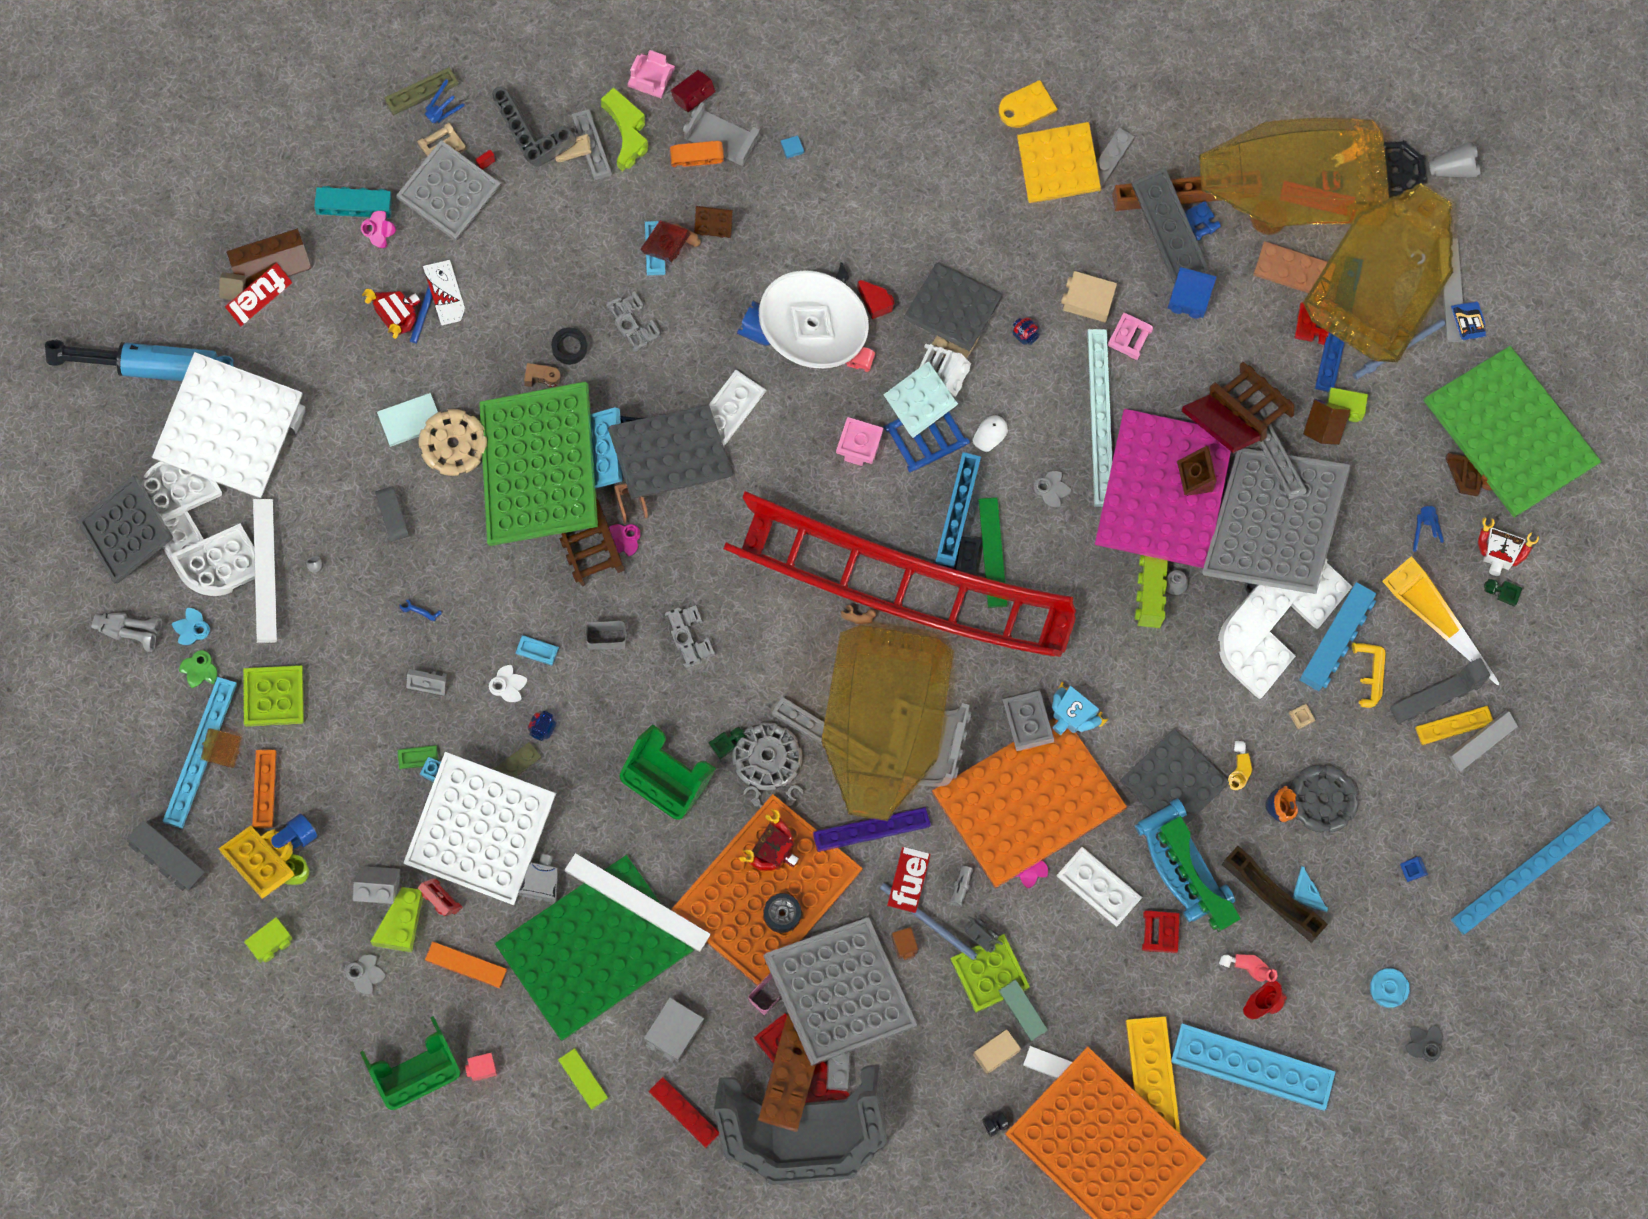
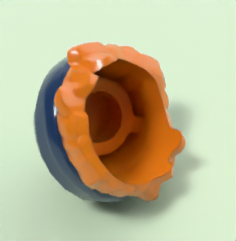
[1265,786,1298,822]

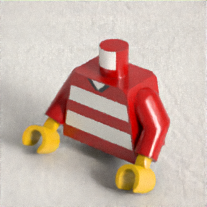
[362,289,421,339]

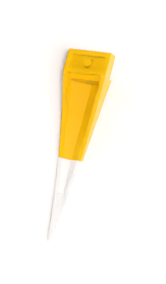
[1382,556,1499,685]

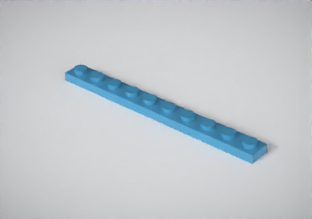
[1451,805,1611,935]

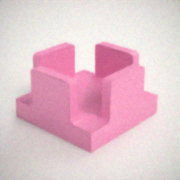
[628,50,675,98]
[836,417,883,466]

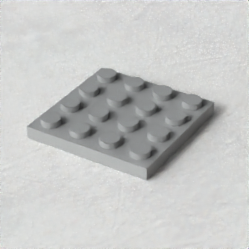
[396,140,500,241]

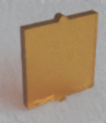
[200,728,241,768]

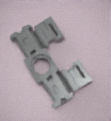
[606,291,660,352]
[665,605,715,668]

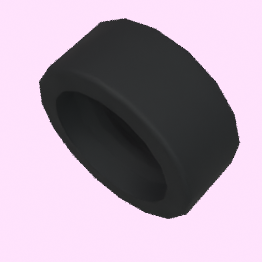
[551,327,587,365]

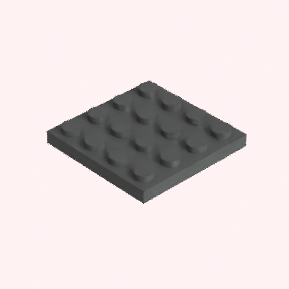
[904,262,1002,352]
[77,476,173,583]
[1120,728,1229,825]

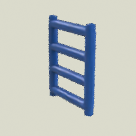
[884,412,970,472]

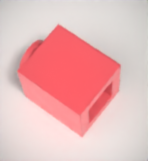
[465,1053,497,1081]

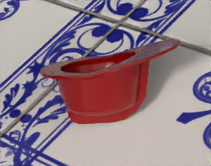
[1243,981,1287,1020]

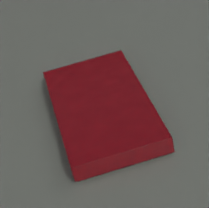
[1182,394,1261,453]

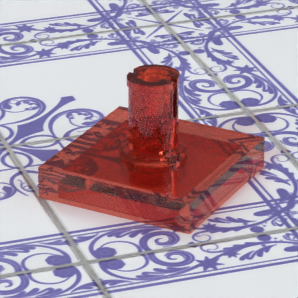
[641,220,691,263]

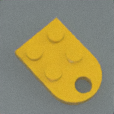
[999,80,1057,128]

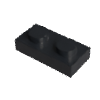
[956,536,981,575]

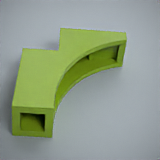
[601,87,648,172]

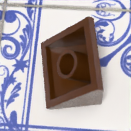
[1303,398,1351,445]
[1177,446,1217,496]

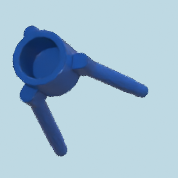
[424,79,465,124]
[1413,506,1444,552]

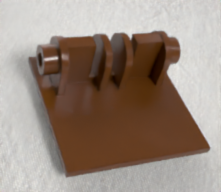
[694,206,733,238]

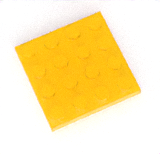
[1017,122,1101,203]

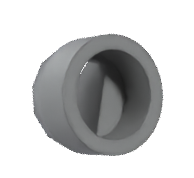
[306,556,322,573]

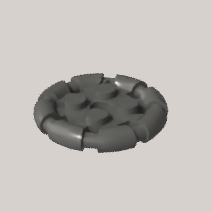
[1290,765,1358,833]

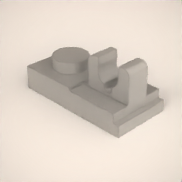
[406,669,447,695]

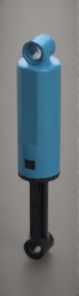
[45,340,234,382]

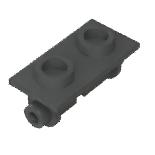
[964,916,1003,952]

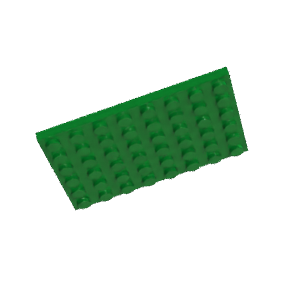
[494,855,694,1042]

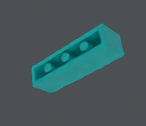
[314,186,392,218]

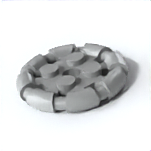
[732,722,802,791]

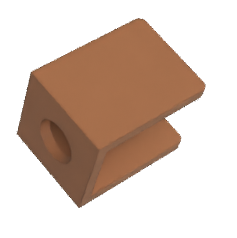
[614,483,648,524]

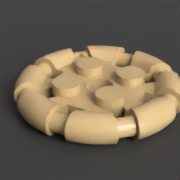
[419,409,487,476]

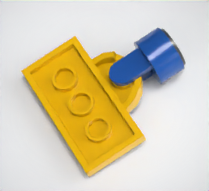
[218,813,318,899]

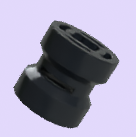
[982,1110,1009,1137]

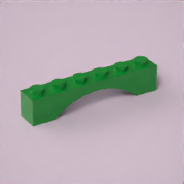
[1157,816,1241,932]

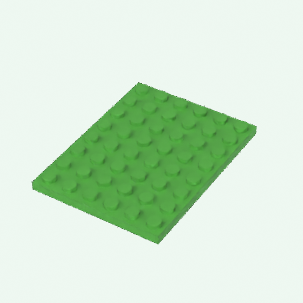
[1423,346,1601,518]
[479,382,598,546]

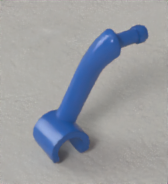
[399,600,442,621]

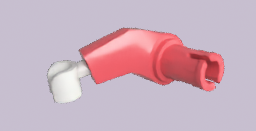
[1219,954,1277,982]

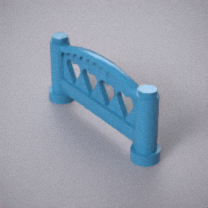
[1135,798,1235,922]

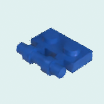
[1184,201,1221,241]

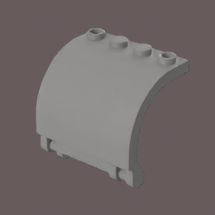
[877,699,971,787]

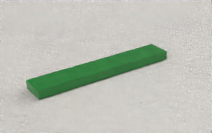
[978,498,1007,608]

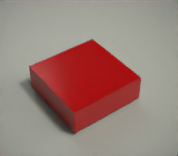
[476,150,495,170]

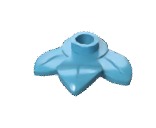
[172,608,210,645]

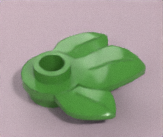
[179,650,217,688]

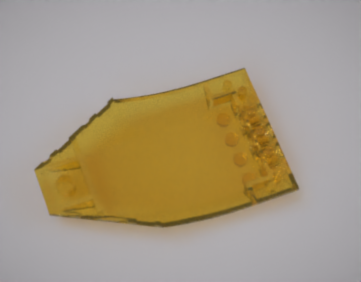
[1199,118,1389,228]
[1303,183,1453,362]
[821,625,954,821]

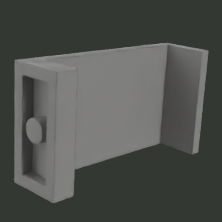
[683,102,760,166]

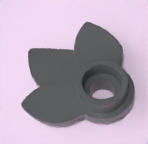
[1405,1025,1443,1062]

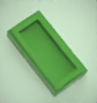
[398,745,438,770]

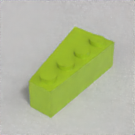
[1134,555,1168,628]

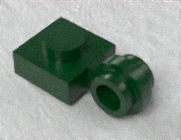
[1484,579,1522,607]
[708,727,746,759]

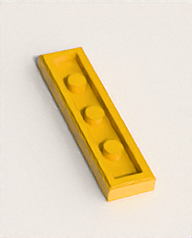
[1415,706,1493,745]

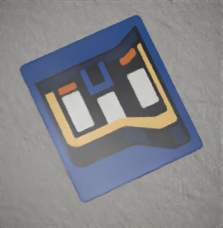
[1451,302,1486,340]

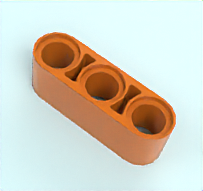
[670,141,724,167]

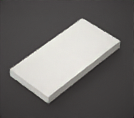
[709,370,766,447]
[1057,847,1142,927]

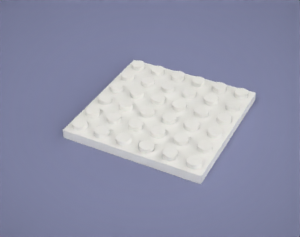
[152,352,303,499]
[404,752,556,905]

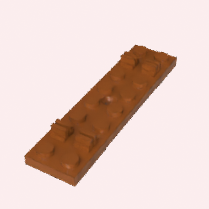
[758,1013,815,1132]

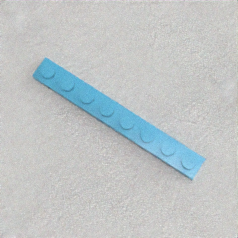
[163,677,237,829]

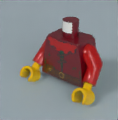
[740,809,800,871]

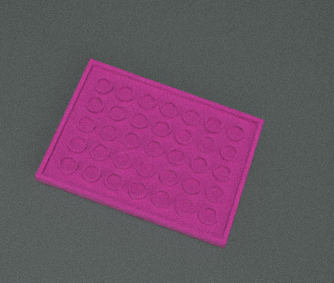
[1095,409,1231,568]

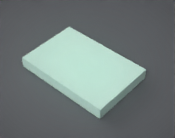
[377,393,438,447]

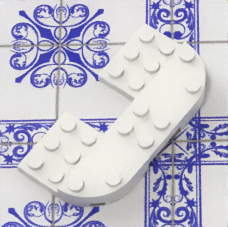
[141,461,255,596]
[1218,558,1352,699]

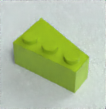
[370,887,423,953]

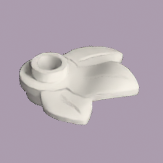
[489,665,527,702]

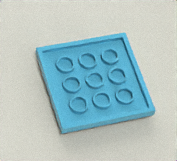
[590,407,623,488]

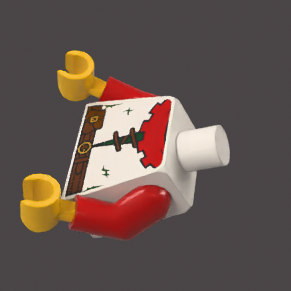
[1477,517,1539,576]

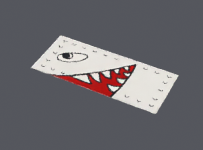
[423,260,465,326]

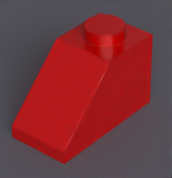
[857,280,895,319]

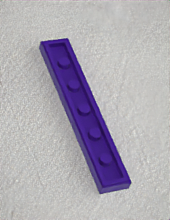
[813,807,931,852]

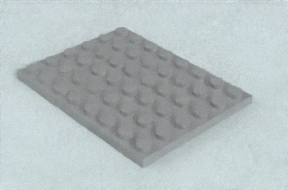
[1203,448,1350,594]

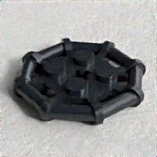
[1362,140,1428,200]

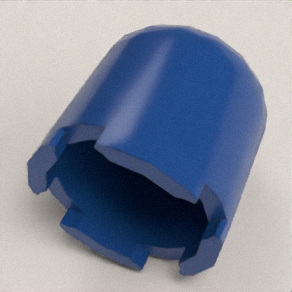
[737,300,771,346]

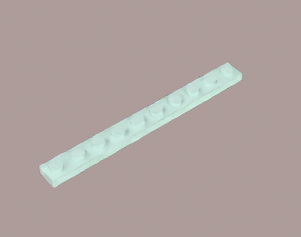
[1087,329,1112,507]

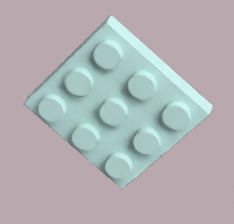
[884,361,958,438]

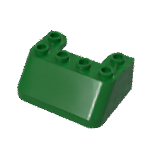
[620,724,716,820]

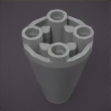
[1429,142,1481,178]

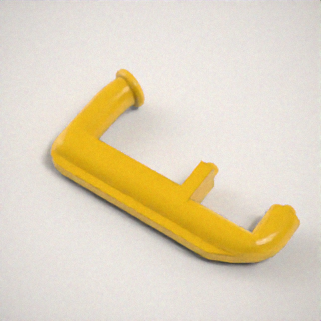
[1351,642,1385,708]

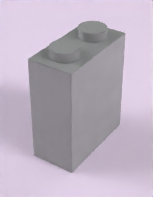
[353,866,401,904]
[644,998,704,1062]

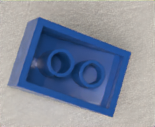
[1167,267,1216,319]

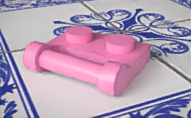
[1108,313,1153,360]

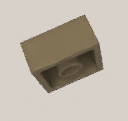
[219,272,246,300]

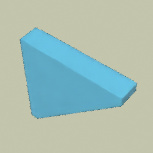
[1292,866,1328,912]

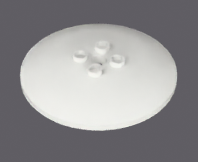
[759,271,869,369]

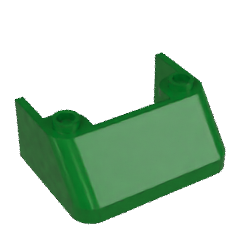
[360,1016,460,1110]

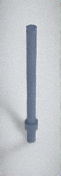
[1353,319,1446,380]
[880,883,978,960]

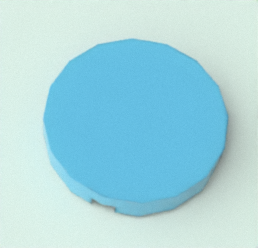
[1370,968,1410,1008]

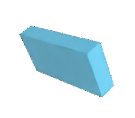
[516,635,559,666]

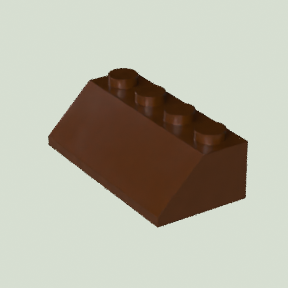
[226,228,312,289]

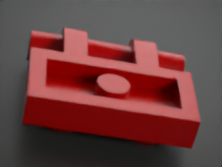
[1294,302,1331,345]

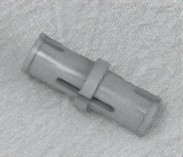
[950,866,974,907]

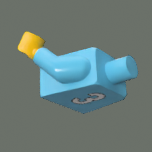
[1052,682,1108,735]

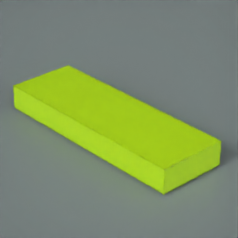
[558,1048,608,1110]

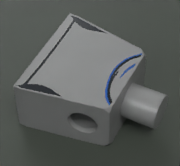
[518,854,558,903]

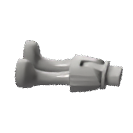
[91,613,162,652]

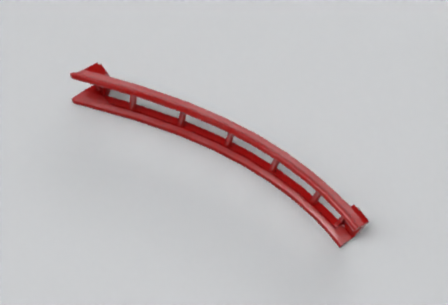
[723,491,1076,657]

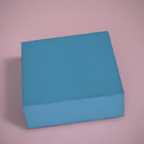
[781,136,804,158]

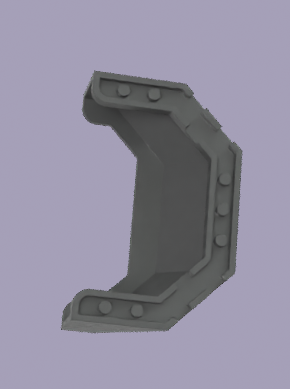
[714,1064,886,1185]

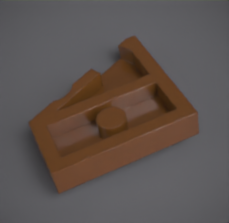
[1445,453,1481,497]

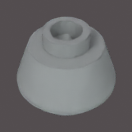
[1163,570,1188,595]

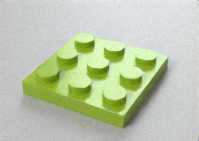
[243,666,304,727]
[950,934,1030,1013]

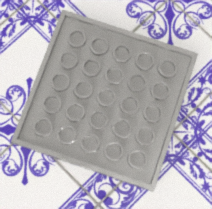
[764,917,917,1066]

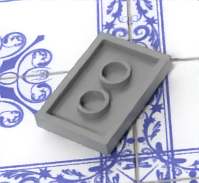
[1002,690,1054,751]

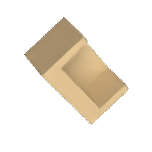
[973,1029,1021,1074]

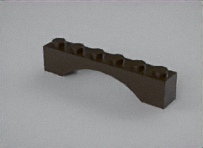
[1222,846,1328,943]

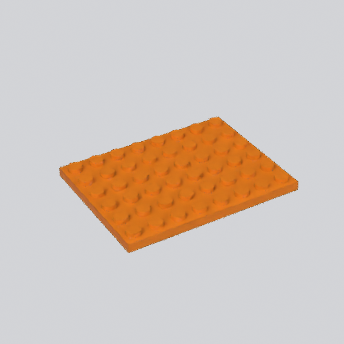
[932,718,1127,889]
[671,794,863,986]
[1005,1047,1207,1219]

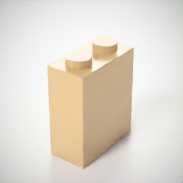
[1061,271,1117,323]

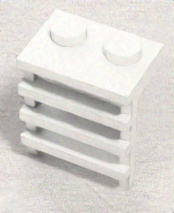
[919,344,971,397]

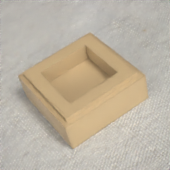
[1289,704,1315,729]

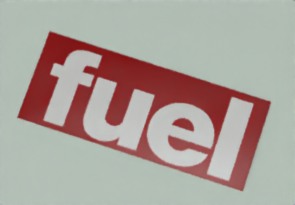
[225,263,293,326]
[887,847,931,913]

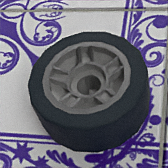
[763,893,801,933]

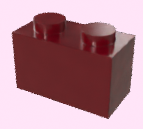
[670,69,716,112]

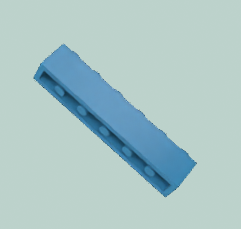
[935,452,981,568]
[1299,582,1376,691]

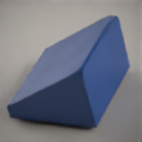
[1400,857,1428,882]

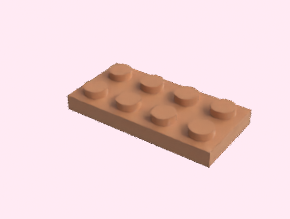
[1253,241,1334,298]

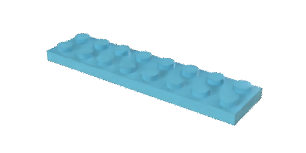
[1171,1024,1336,1111]

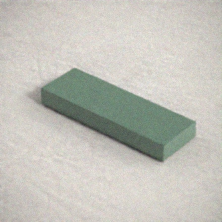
[998,979,1047,1041]

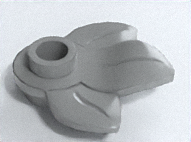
[1034,471,1071,507]
[345,955,386,995]

